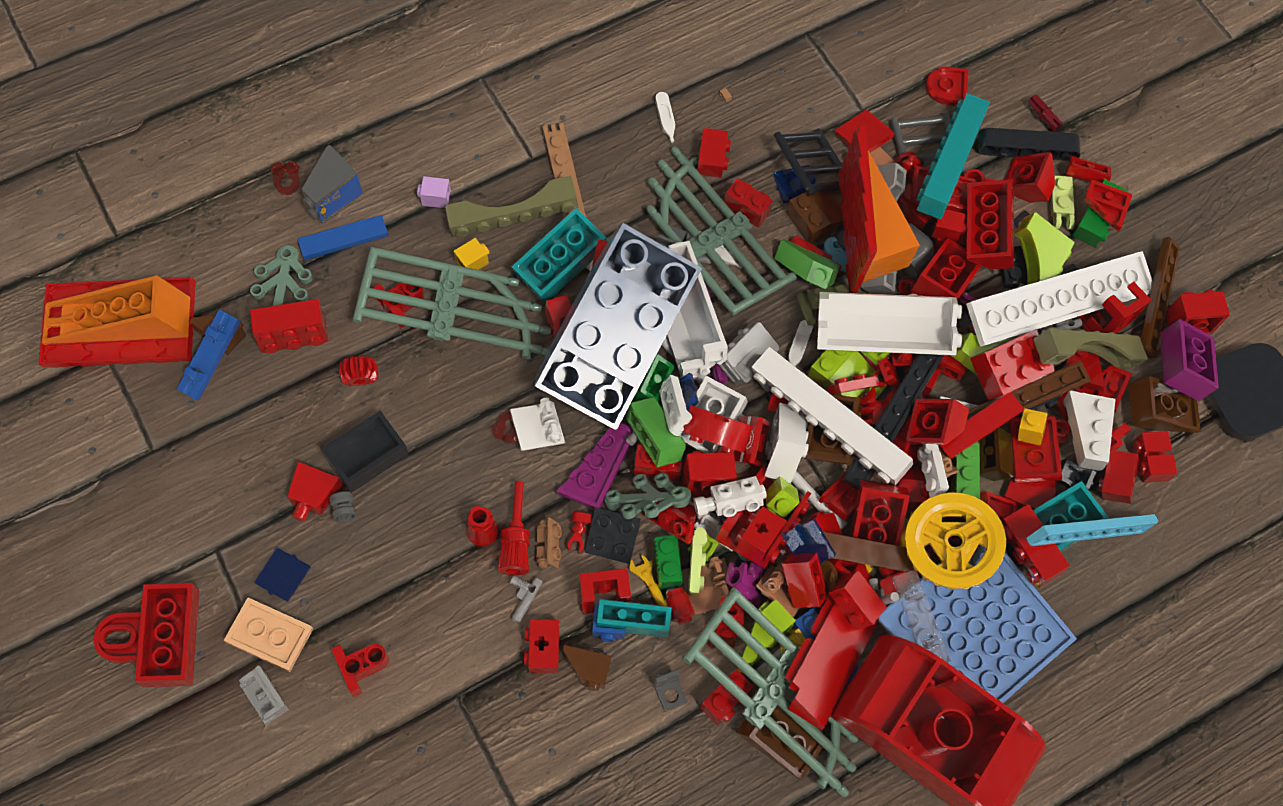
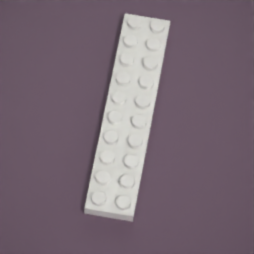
[966,251,1153,347]

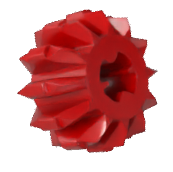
[339,355,378,386]

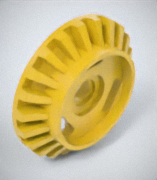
[905,493,1006,590]

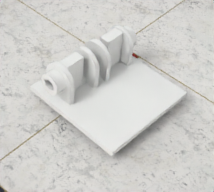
[510,398,565,451]

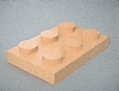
[224,598,313,672]

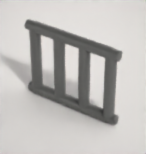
[890,111,966,184]

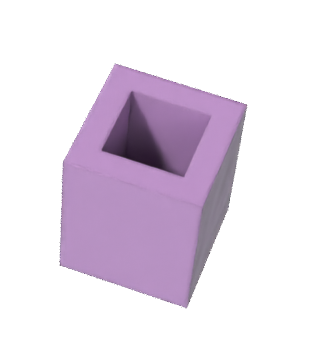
[417,176,451,208]

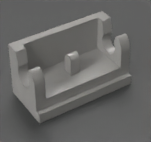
[239,665,289,725]

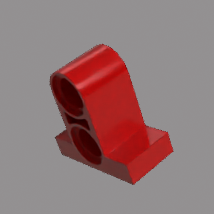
[373,283,425,329]
[331,644,389,697]

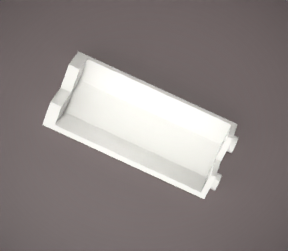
[667,241,728,382]
[817,292,962,355]

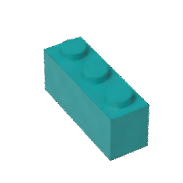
[597,599,672,638]

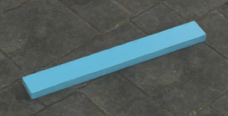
[1026,514,1158,546]

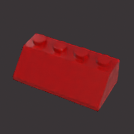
[967,179,1014,270]

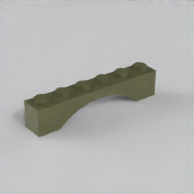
[445,175,579,237]
[1033,327,1148,369]

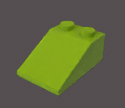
[808,350,887,416]
[737,599,796,675]

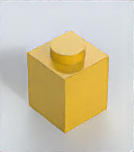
[454,238,489,270]
[1018,408,1047,446]

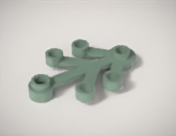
[250,245,313,306]
[604,473,691,519]

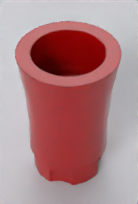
[466,506,499,546]

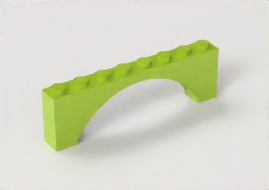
[951,212,1075,375]

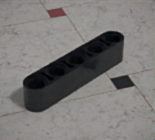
[978,128,1081,161]

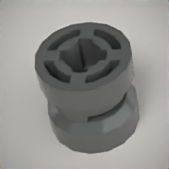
[329,492,357,522]

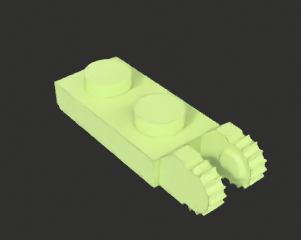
[1050,176,1075,230]
[688,527,708,596]

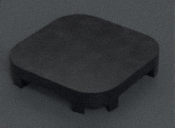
[1207,343,1283,443]

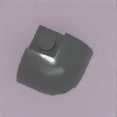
[901,223,935,281]

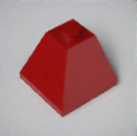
[1005,152,1055,203]

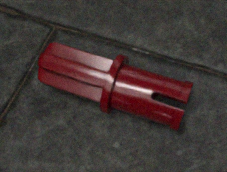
[1028,94,1063,132]

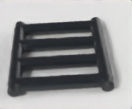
[774,128,843,196]

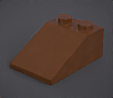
[786,190,843,244]
[1129,376,1201,433]
[804,394,860,465]
[736,705,822,780]

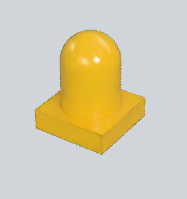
[780,628,805,652]

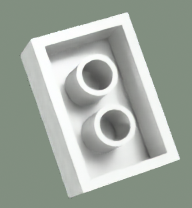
[679,376,748,453]

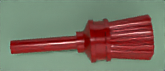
[497,481,531,576]

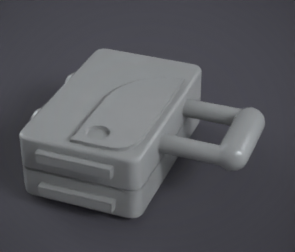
[719,322,779,392]

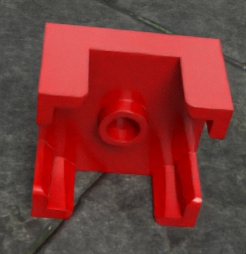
[1085,281,1152,334]
[580,568,631,614]

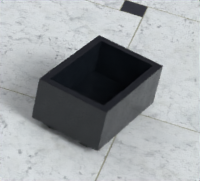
[321,410,409,493]

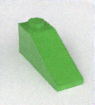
[774,239,841,289]

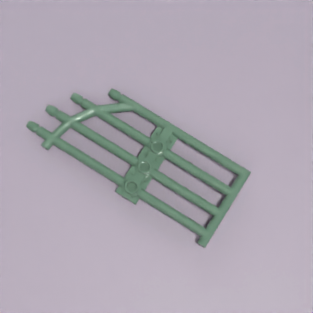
[646,146,796,316]
[352,246,551,359]
[682,587,859,797]

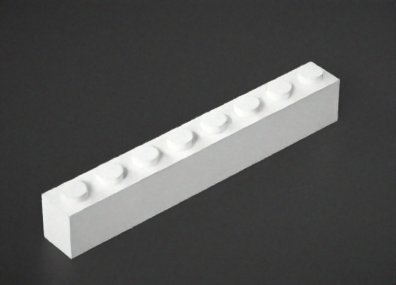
[752,347,913,485]

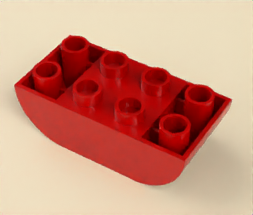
[830,635,1046,806]

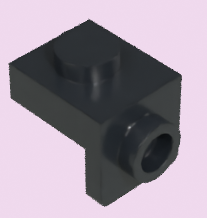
[1057,458,1096,490]

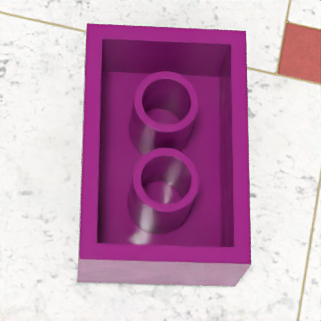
[1161,319,1219,401]

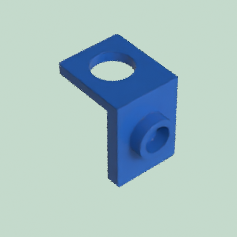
[592,603,625,642]

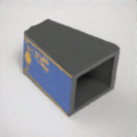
[302,145,363,225]

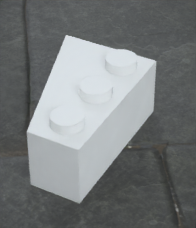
[1063,391,1115,471]
[764,403,809,483]

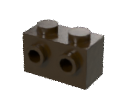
[978,427,1014,481]

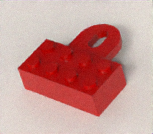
[93,583,199,688]

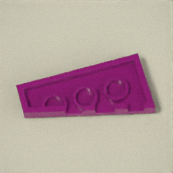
[557,423,634,510]

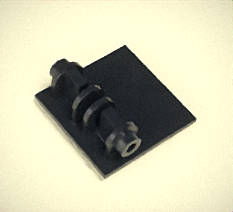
[585,507,641,564]

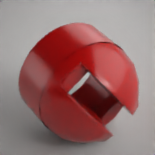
[898,278,916,295]

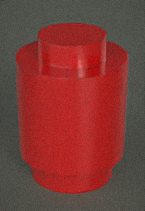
[666,587,695,625]

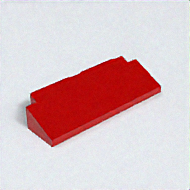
[785,595,878,730]

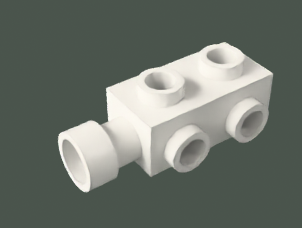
[693,476,766,517]

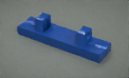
[177,309,241,400]

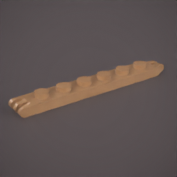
[542,122,586,218]

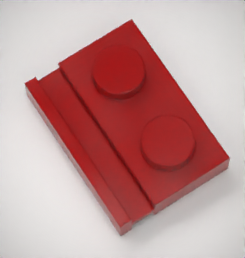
[819,471,858,521]

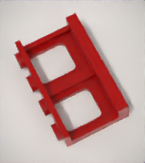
[716,466,811,569]

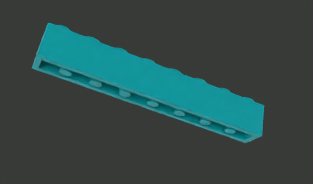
[916,93,990,220]

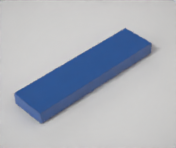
[298,215,388,260]

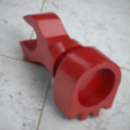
[567,512,593,554]

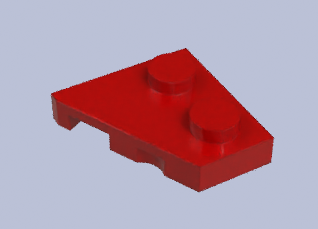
[1083,180,1133,231]
[1064,351,1105,392]
[1076,365,1132,413]

